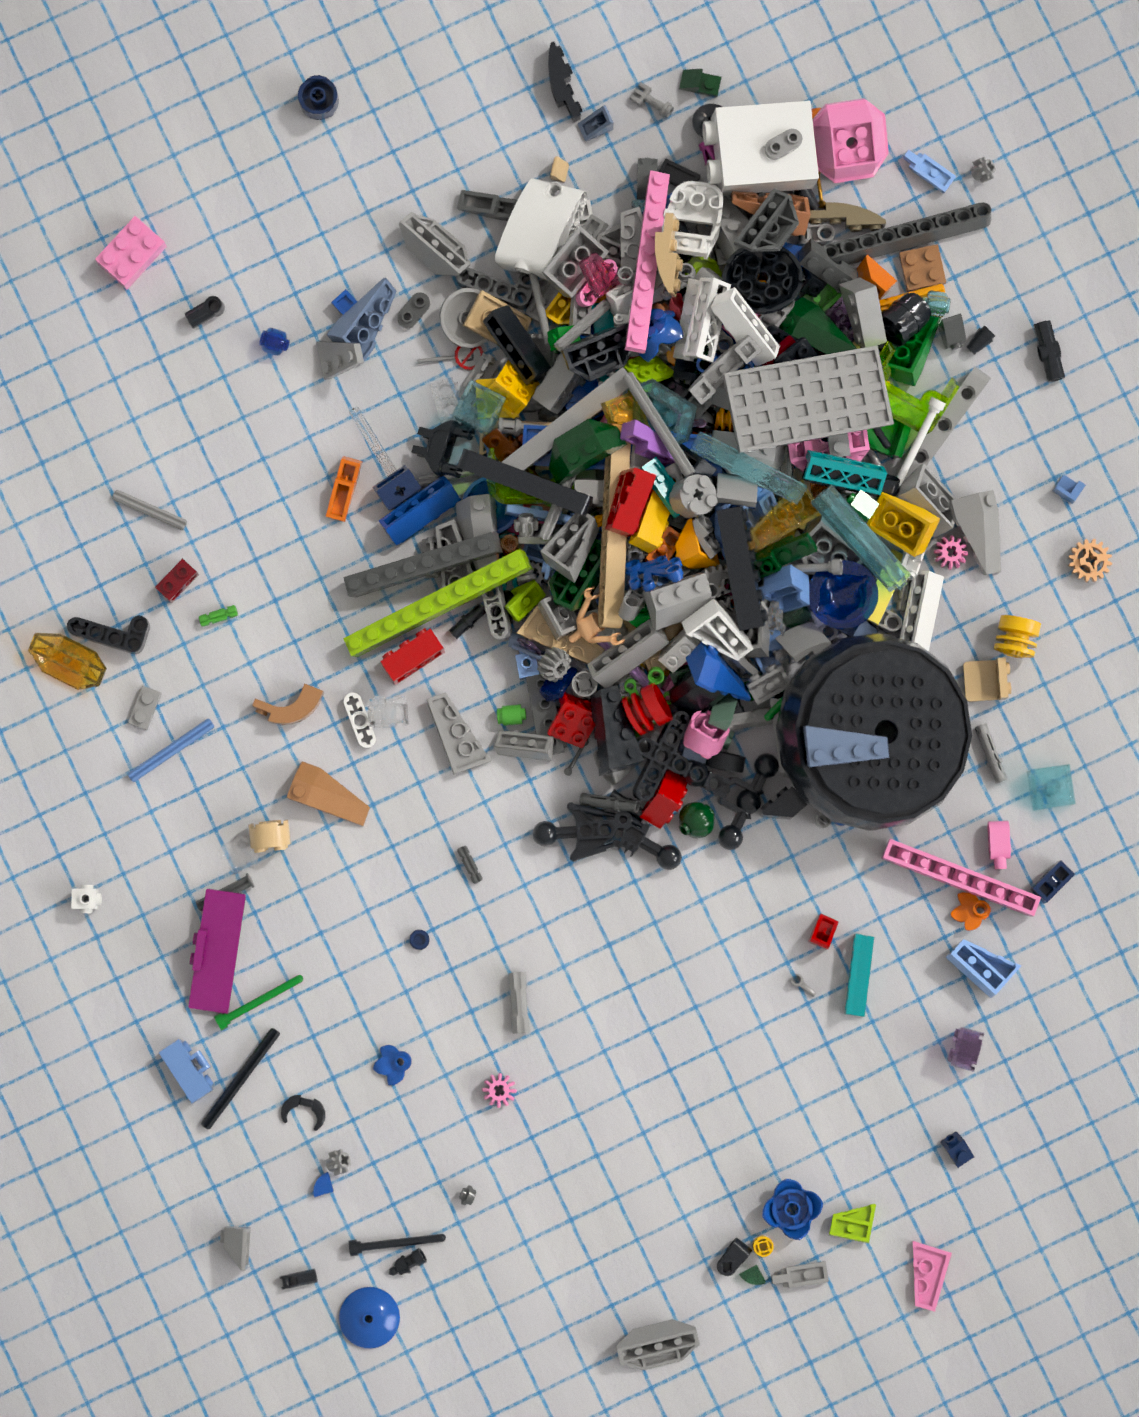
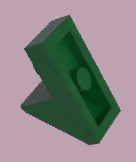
[679,69,722,97]

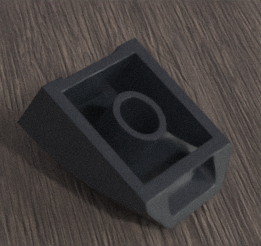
[669,670,725,717]

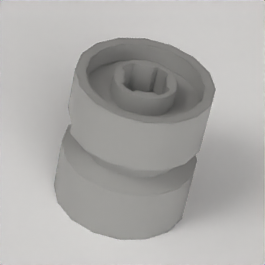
[571,671,598,699]

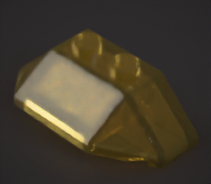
[28,633,107,690]

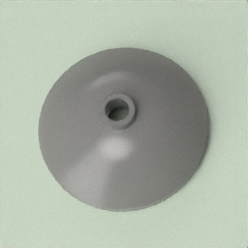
[440,288,488,348]

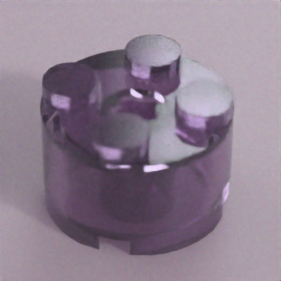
[948,1027,985,1072]

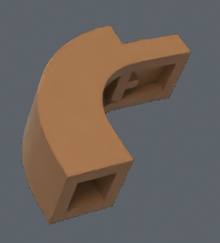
[252,683,324,725]

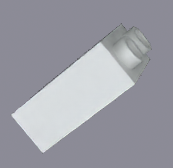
[702,101,819,196]

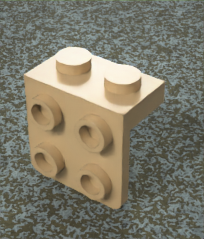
[963,657,1011,702]

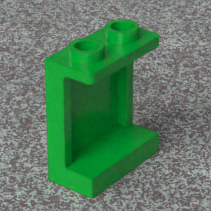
[867,414,914,459]

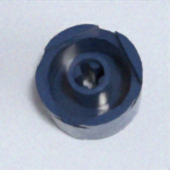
[298,75,339,120]

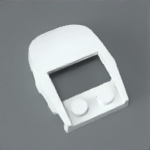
[662,181,723,260]

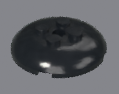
[722,247,803,314]

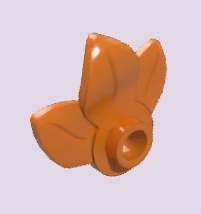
[951,892,991,931]

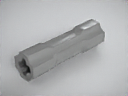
[728,707,773,732]
[509,972,530,1034]

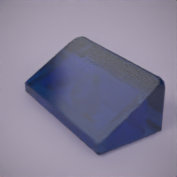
[539,667,578,701]

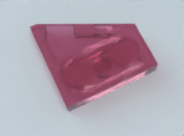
[578,253,625,298]

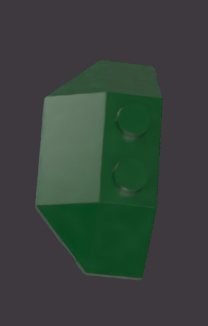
[549,419,627,485]
[549,538,601,611]

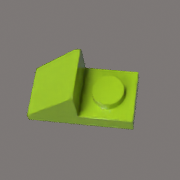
[504,580,546,622]

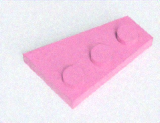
[913,1241,952,1312]

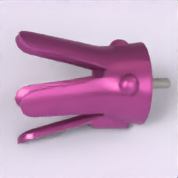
[698,138,715,166]

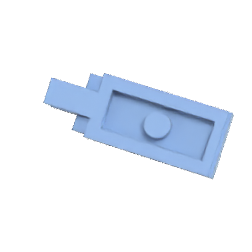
[903,150,956,193]

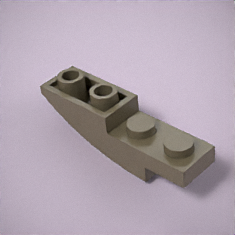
[808,202,886,232]

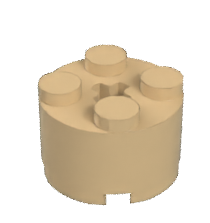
[248,820,291,853]

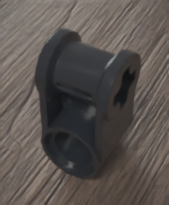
[717,1237,752,1276]

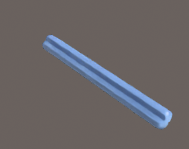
[128,719,214,782]

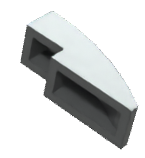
[457,190,517,221]

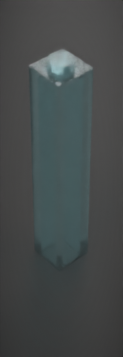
[810,485,911,592]

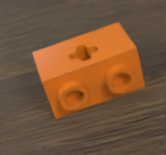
[643,526,680,562]

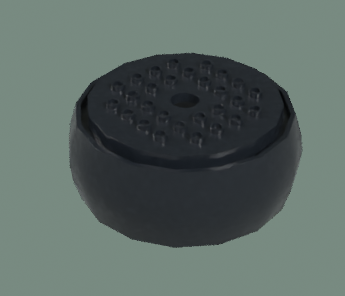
[776,633,972,831]

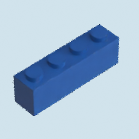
[379,476,461,546]

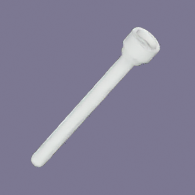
[897,397,946,487]

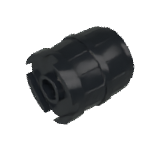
[881,293,931,347]

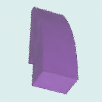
[620,420,675,466]

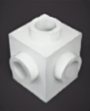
[71,885,102,913]

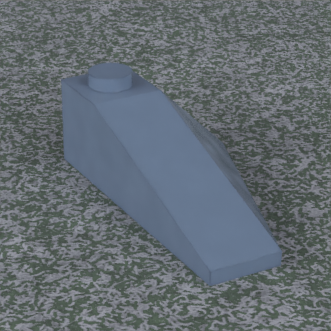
[327,278,397,362]

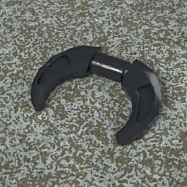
[281,1095,326,1131]

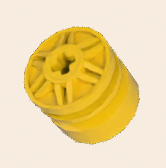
[994,615,1041,658]

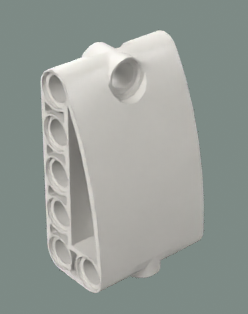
[495,178,588,280]

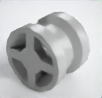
[517,563,537,583]

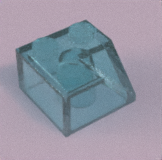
[1027,764,1076,811]

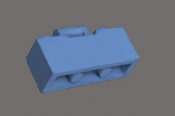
[159,1039,214,1103]

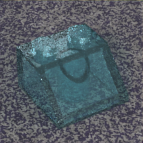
[452,380,506,435]

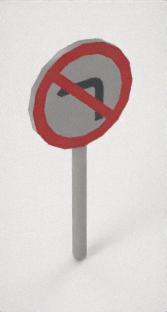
[417,346,484,370]

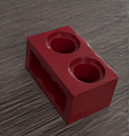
[155,558,199,603]

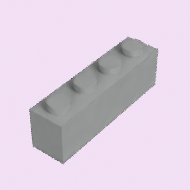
[587,619,669,688]

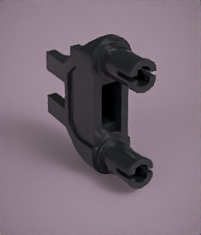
[411,420,475,478]

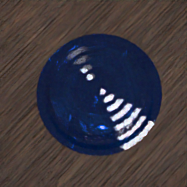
[809,560,878,629]

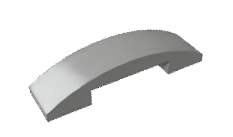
[688,335,762,405]

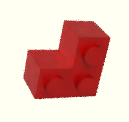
[640,770,688,829]

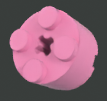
[683,711,730,759]

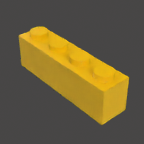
[629,475,676,553]

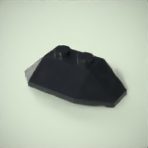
[561,322,632,381]

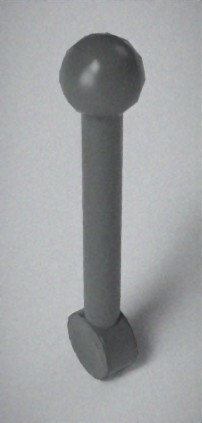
[564,739,589,776]

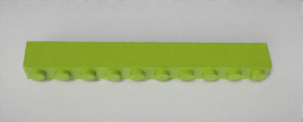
[343,549,533,657]

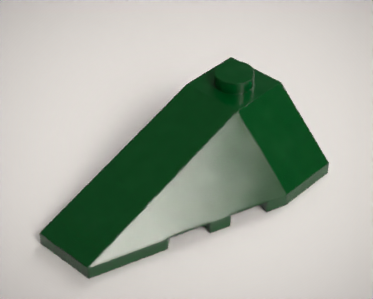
[779,297,857,355]

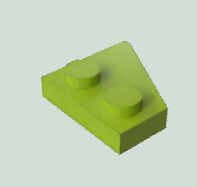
[829,1204,876,1243]

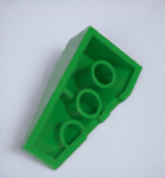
[880,307,943,386]

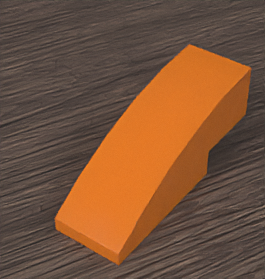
[326,456,363,522]

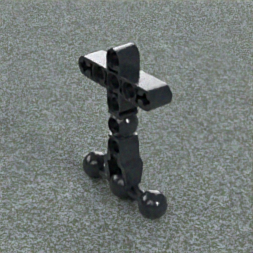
[632,711,779,850]

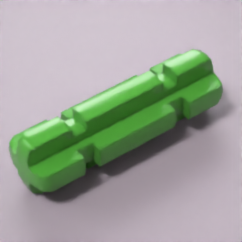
[199,605,238,627]

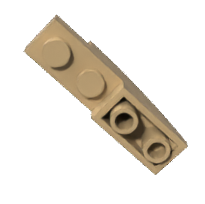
[655,213,683,297]

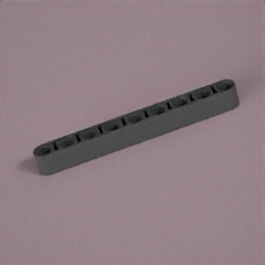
[823,202,992,265]

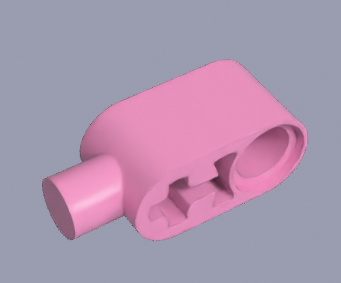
[987,821,1011,869]

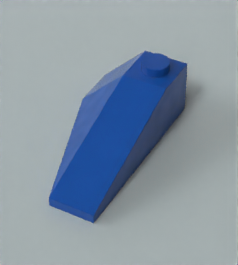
[686,642,751,701]

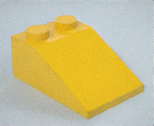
[865,492,940,557]

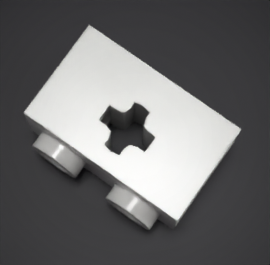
[658,629,701,673]

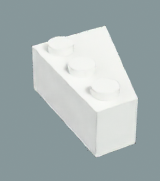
[682,598,753,661]

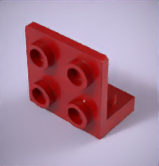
[547,691,595,748]

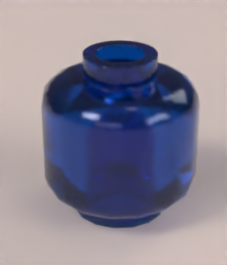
[259,327,290,356]

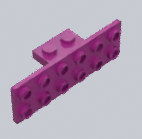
[188,889,246,1014]

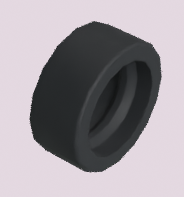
[706,751,746,773]

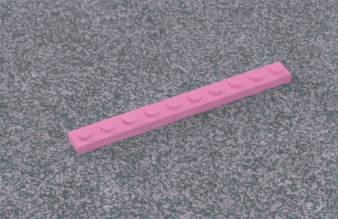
[625,170,670,354]

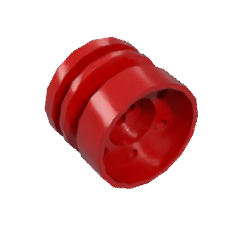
[622,683,673,736]

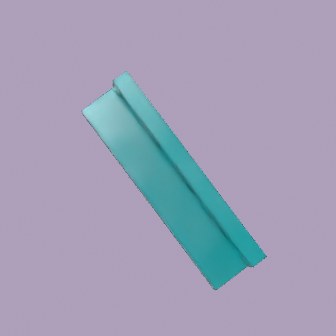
[804,450,887,495]
[844,934,874,1017]

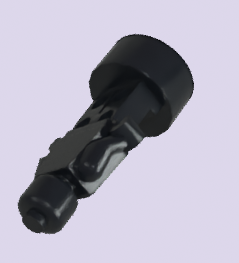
[389,1248,427,1276]

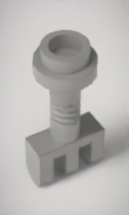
[629,82,674,117]

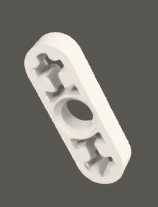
[344,693,376,749]

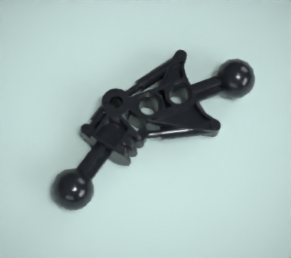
[532,802,682,870]

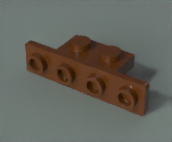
[482,427,540,498]

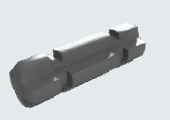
[457,846,483,884]

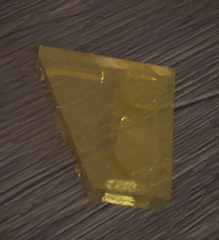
[601,392,650,427]

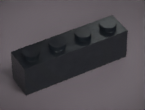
[483,305,551,386]

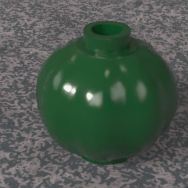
[679,802,715,838]

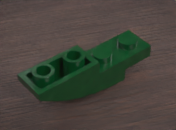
[754,532,818,579]

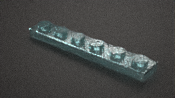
[690,431,807,505]

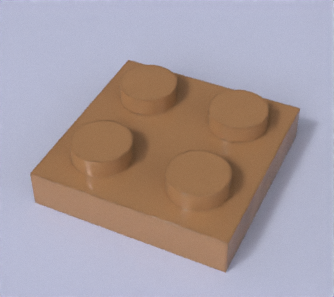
[899,244,946,292]

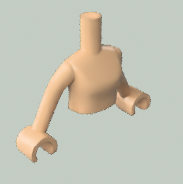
[568,587,625,645]

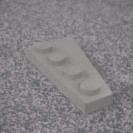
[426,692,492,775]

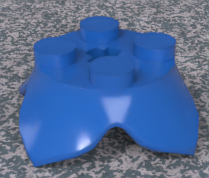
[638,308,684,362]
[762,1179,823,1240]

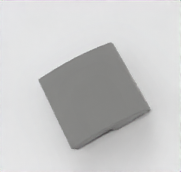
[716,473,758,508]
[775,622,832,663]

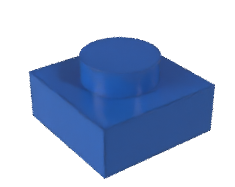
[331,289,357,315]

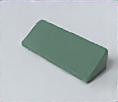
[708,693,737,731]

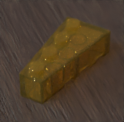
[750,479,823,553]

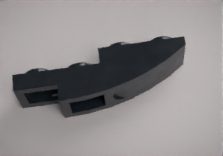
[548,41,583,122]

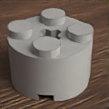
[669,475,717,519]

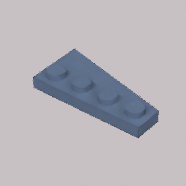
[804,726,889,767]

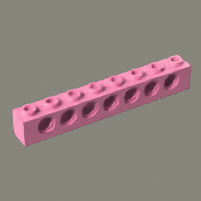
[881,839,1041,917]

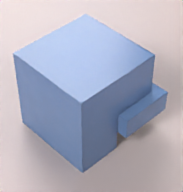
[759,565,810,613]

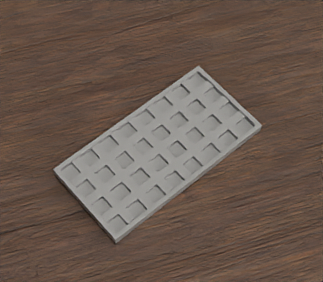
[722,345,894,453]

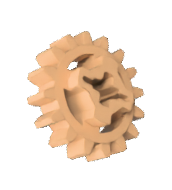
[1068,539,1112,582]

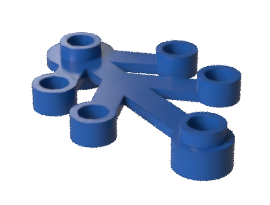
[625,556,683,592]

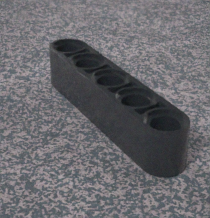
[802,461,900,497]

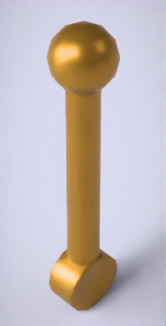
[817,171,826,208]

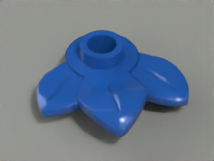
[373,1045,412,1085]

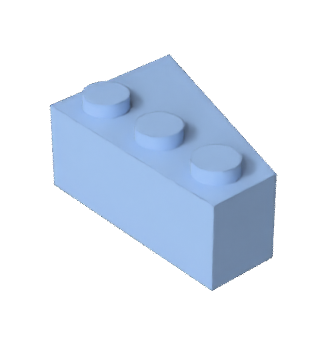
[946,939,1022,998]

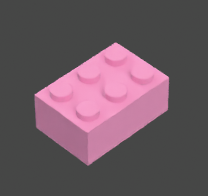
[95,216,167,290]

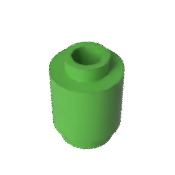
[497,704,526,726]

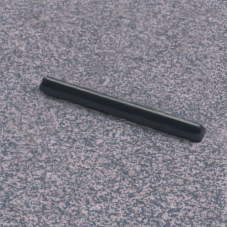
[201,1028,280,1130]

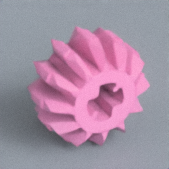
[934,536,968,570]
[482,1073,517,1108]

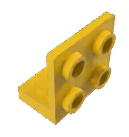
[483,360,540,419]

